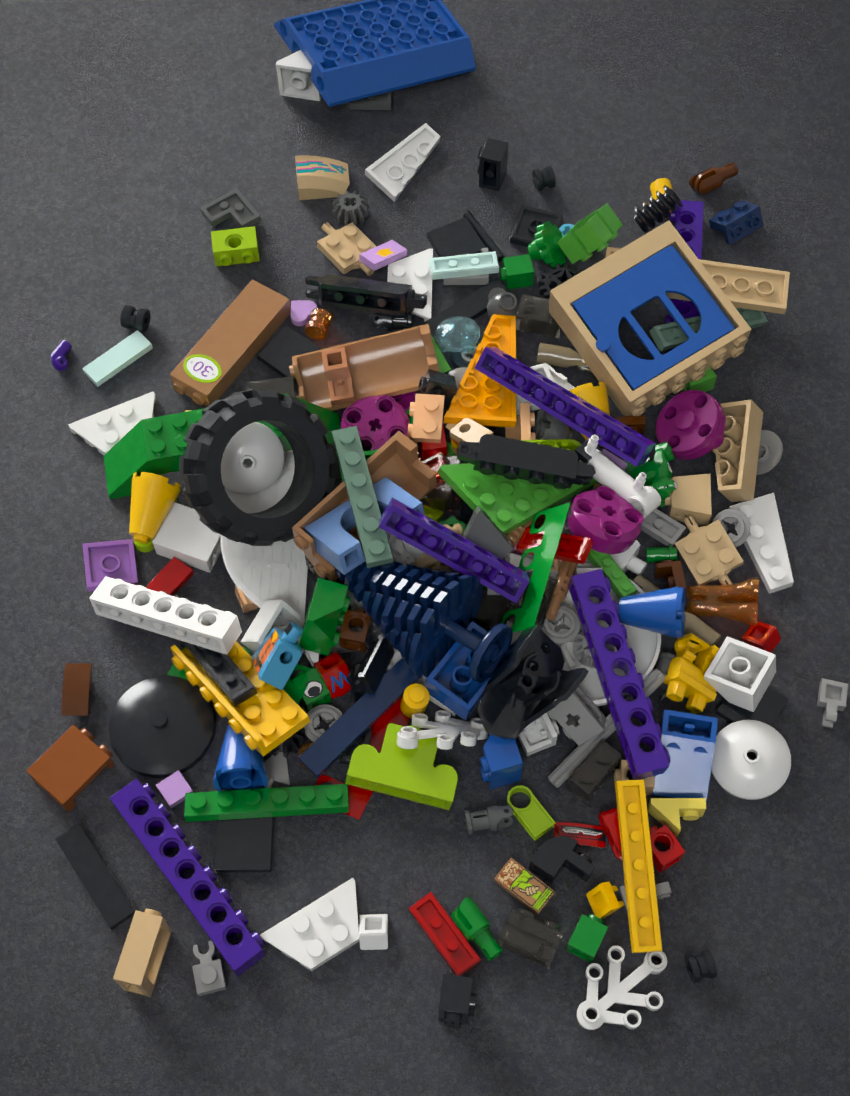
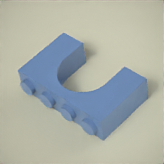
[304,477,425,575]

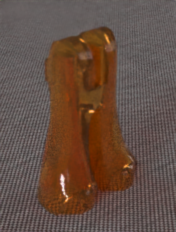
[686,578,759,626]

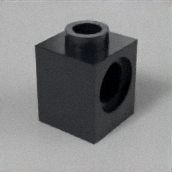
[418,369,457,408]

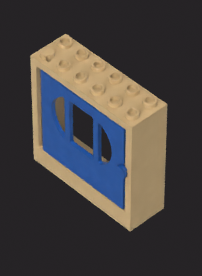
[549,221,751,417]

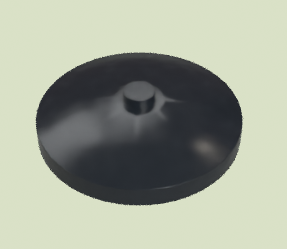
[109,676,215,778]

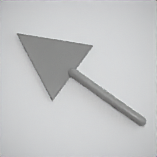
[264,752,290,788]

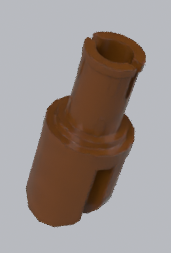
[689,162,738,195]

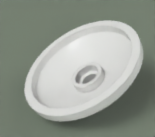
[221,422,284,494]
[711,720,791,800]

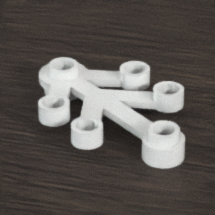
[397,710,488,750]
[576,946,667,1030]

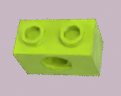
[211,226,260,267]

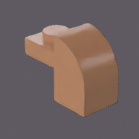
[321,347,355,406]

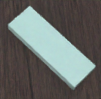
[429,251,499,280]
[82,330,153,387]

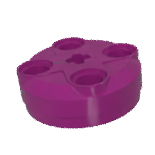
[656,390,726,460]
[341,395,410,450]
[567,486,644,554]

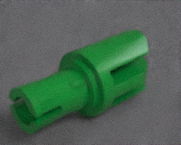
[451,897,503,961]

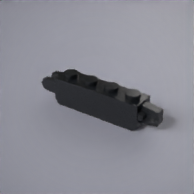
[305,274,427,316]
[457,434,596,489]

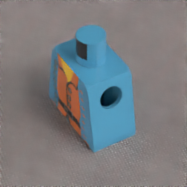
[252,622,304,690]

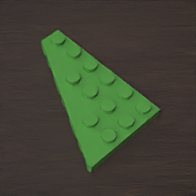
[438,463,598,535]

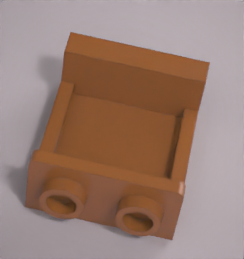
[26,725,115,813]

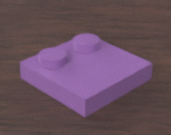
[83,539,138,592]

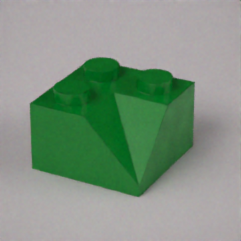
[299,578,350,656]

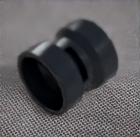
[120,305,151,332]

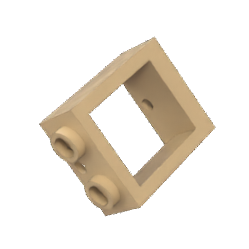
[113,909,172,997]

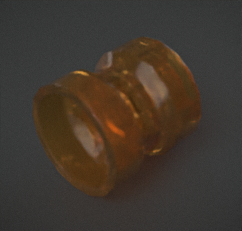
[305,308,333,340]

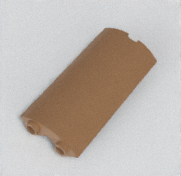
[289,324,440,411]

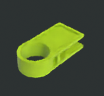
[507,785,555,842]

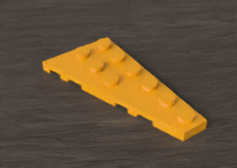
[443,314,516,428]

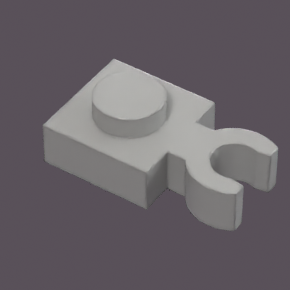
[192,941,227,996]

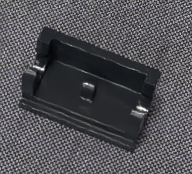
[347,634,395,694]

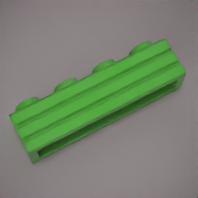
[587,549,637,599]

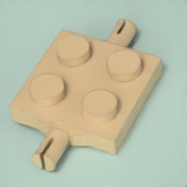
[317,222,377,276]
[674,515,744,593]

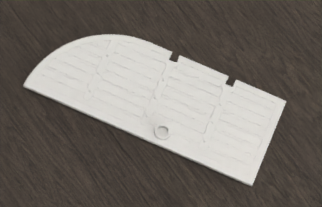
[220,450,308,621]

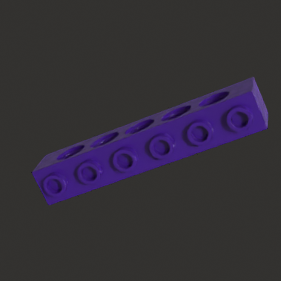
[379,497,530,603]

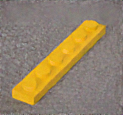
[615,780,662,953]

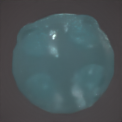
[435,316,480,353]

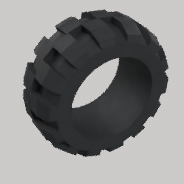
[179,390,337,546]

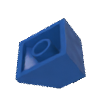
[479,734,523,790]

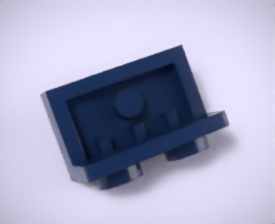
[709,201,763,245]

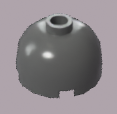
[531,409,572,440]

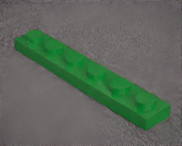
[184,784,349,822]

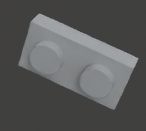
[641,509,686,547]

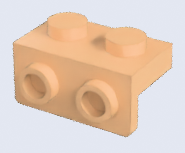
[408,394,445,444]
[505,403,535,440]

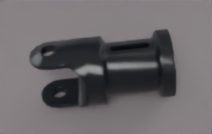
[371,311,412,331]

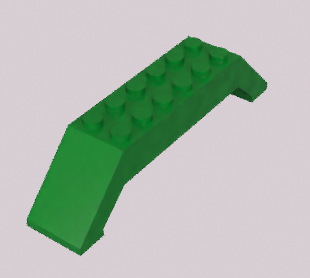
[103,393,341,499]

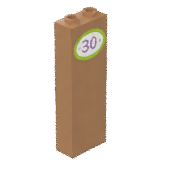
[170,279,291,407]

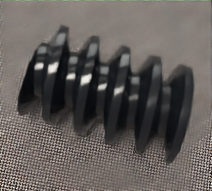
[634,185,683,233]

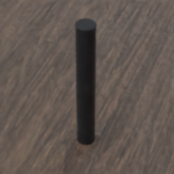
[463,211,505,262]

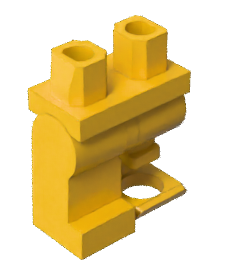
[664,633,720,714]

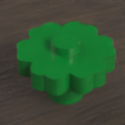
[528,221,566,268]

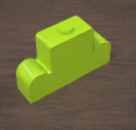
[345,723,458,810]

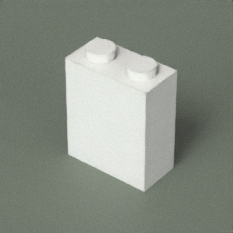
[152,502,221,573]

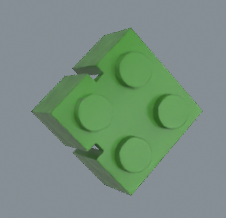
[557,203,623,264]

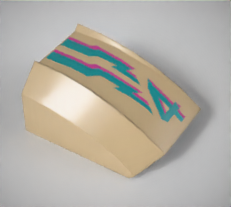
[295,155,350,200]

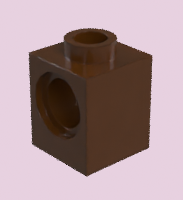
[339,609,372,653]

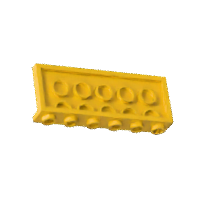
[170,641,310,756]

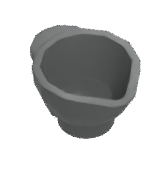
[487,288,519,319]

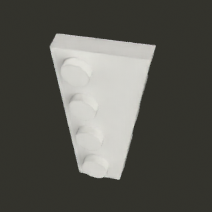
[365,123,441,202]
[728,493,794,594]

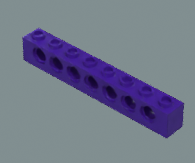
[665,200,703,353]
[475,347,656,467]
[568,569,671,780]
[109,778,265,977]

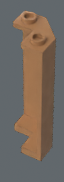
[292,431,436,582]

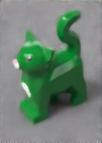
[624,442,678,507]

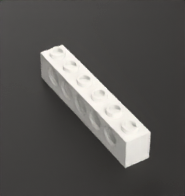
[89,576,242,655]

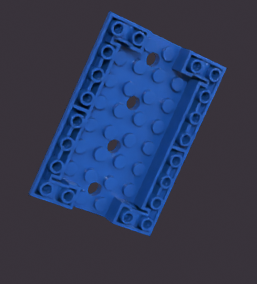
[274,0,476,107]

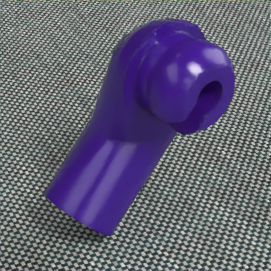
[50,340,72,371]

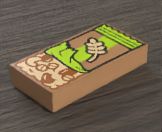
[494,858,555,915]

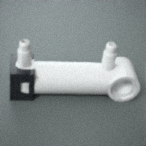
[575,435,661,518]

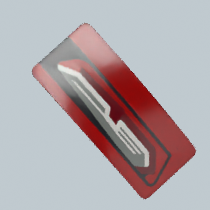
[554,822,606,848]

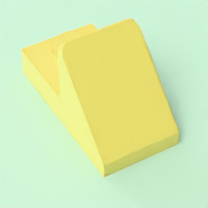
[647,798,706,837]

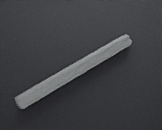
[548,669,665,788]

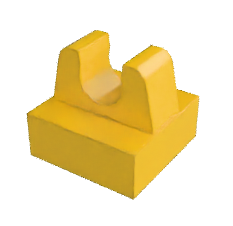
[586,881,624,919]

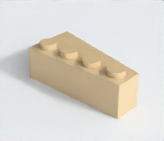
[713,400,763,502]

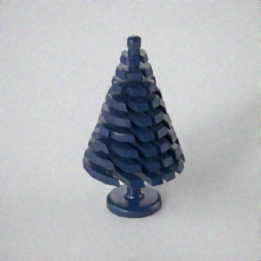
[326,558,513,683]

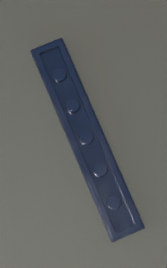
[299,658,423,778]

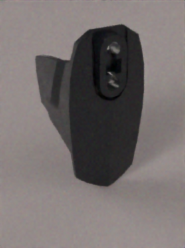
[477,624,589,740]

